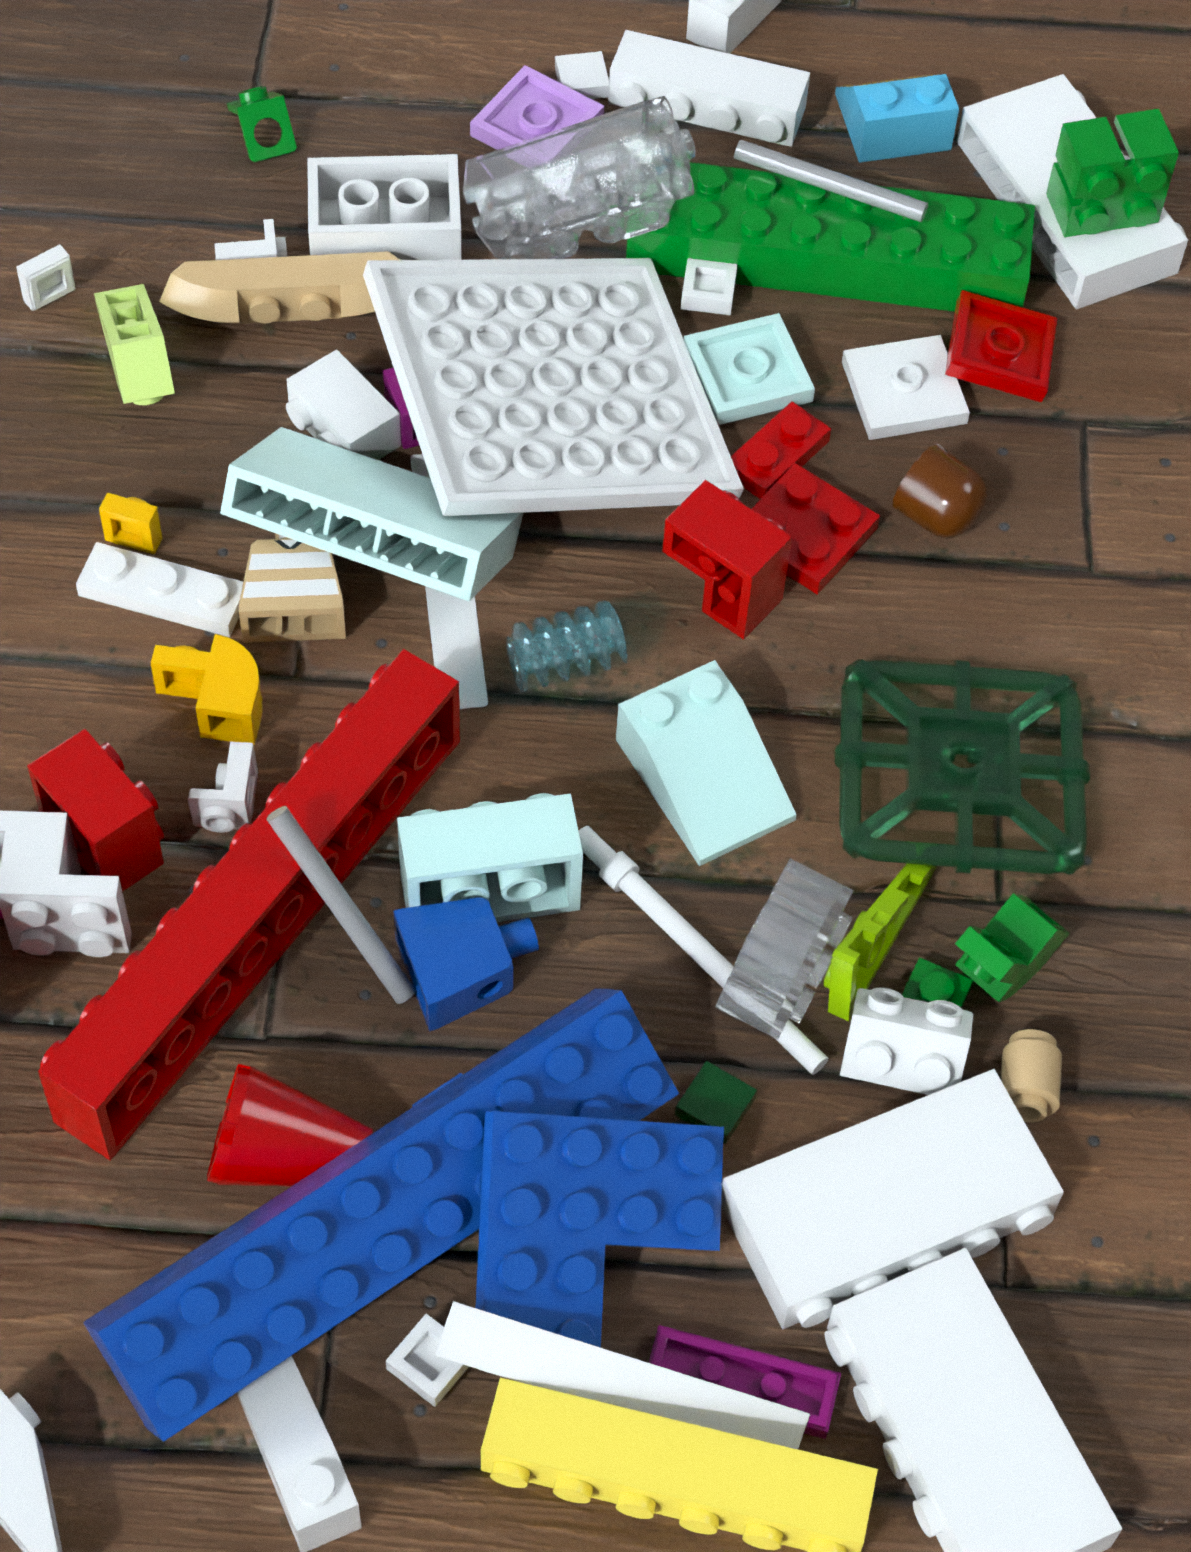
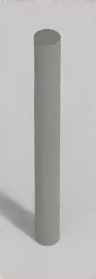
[734,140,928,222]
[267,806,416,1004]

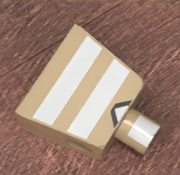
[239,533,346,643]

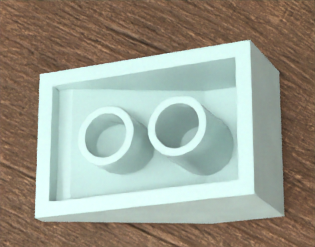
[616,660,797,866]

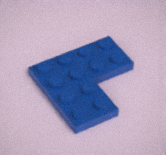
[475,1111,724,1348]

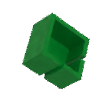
[1046,109,1179,238]

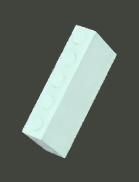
[220,427,523,601]

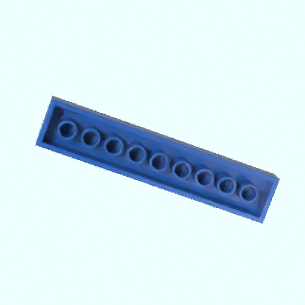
[83,988,679,1442]

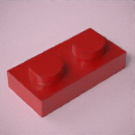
[731,401,831,499]

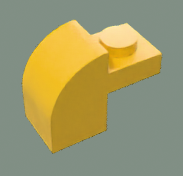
[151,634,263,745]

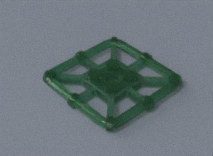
[834,659,1090,875]

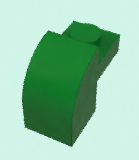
[955,893,1070,1002]

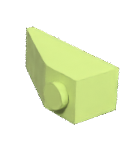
[94,284,175,405]

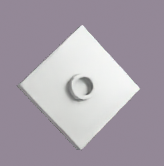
[842,335,970,440]

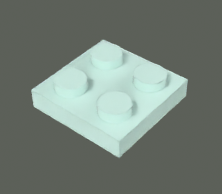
[684,313,815,425]

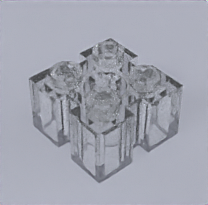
[715,858,854,1039]

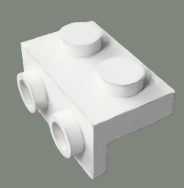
[840,988,973,1095]

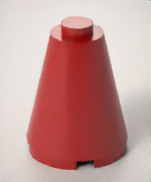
[207,1064,373,1187]

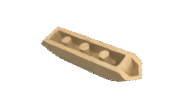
[159,251,400,324]

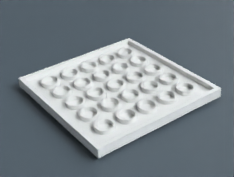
[363,258,744,516]

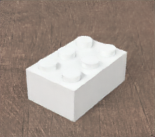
[308,154,461,260]

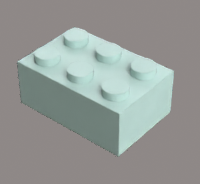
[397,793,583,922]

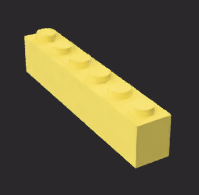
[481,1377,878,1552]

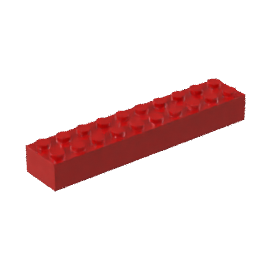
[38,649,460,1161]

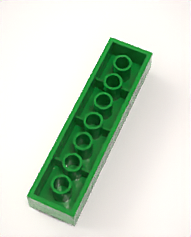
[626,156,1035,312]

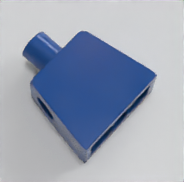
[393,897,539,1032]

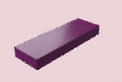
[649,1325,841,1439]

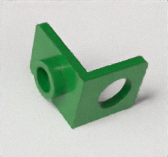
[227,86,297,162]

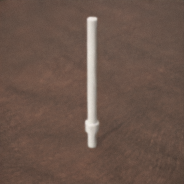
[579,826,829,1075]

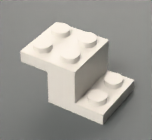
[0,811,132,957]

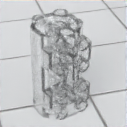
[463,96,695,259]

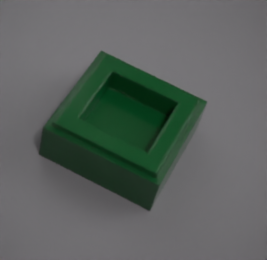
[675,1061,757,1144]

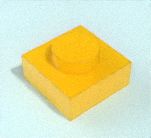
[99,493,163,555]

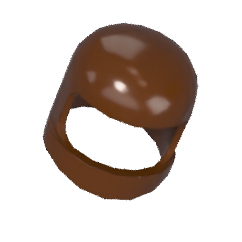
[892,444,987,539]

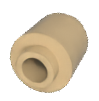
[1001,1029,1062,1122]

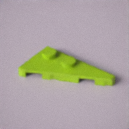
[823,852,937,1022]

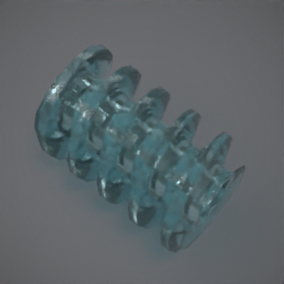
[506,600,627,693]

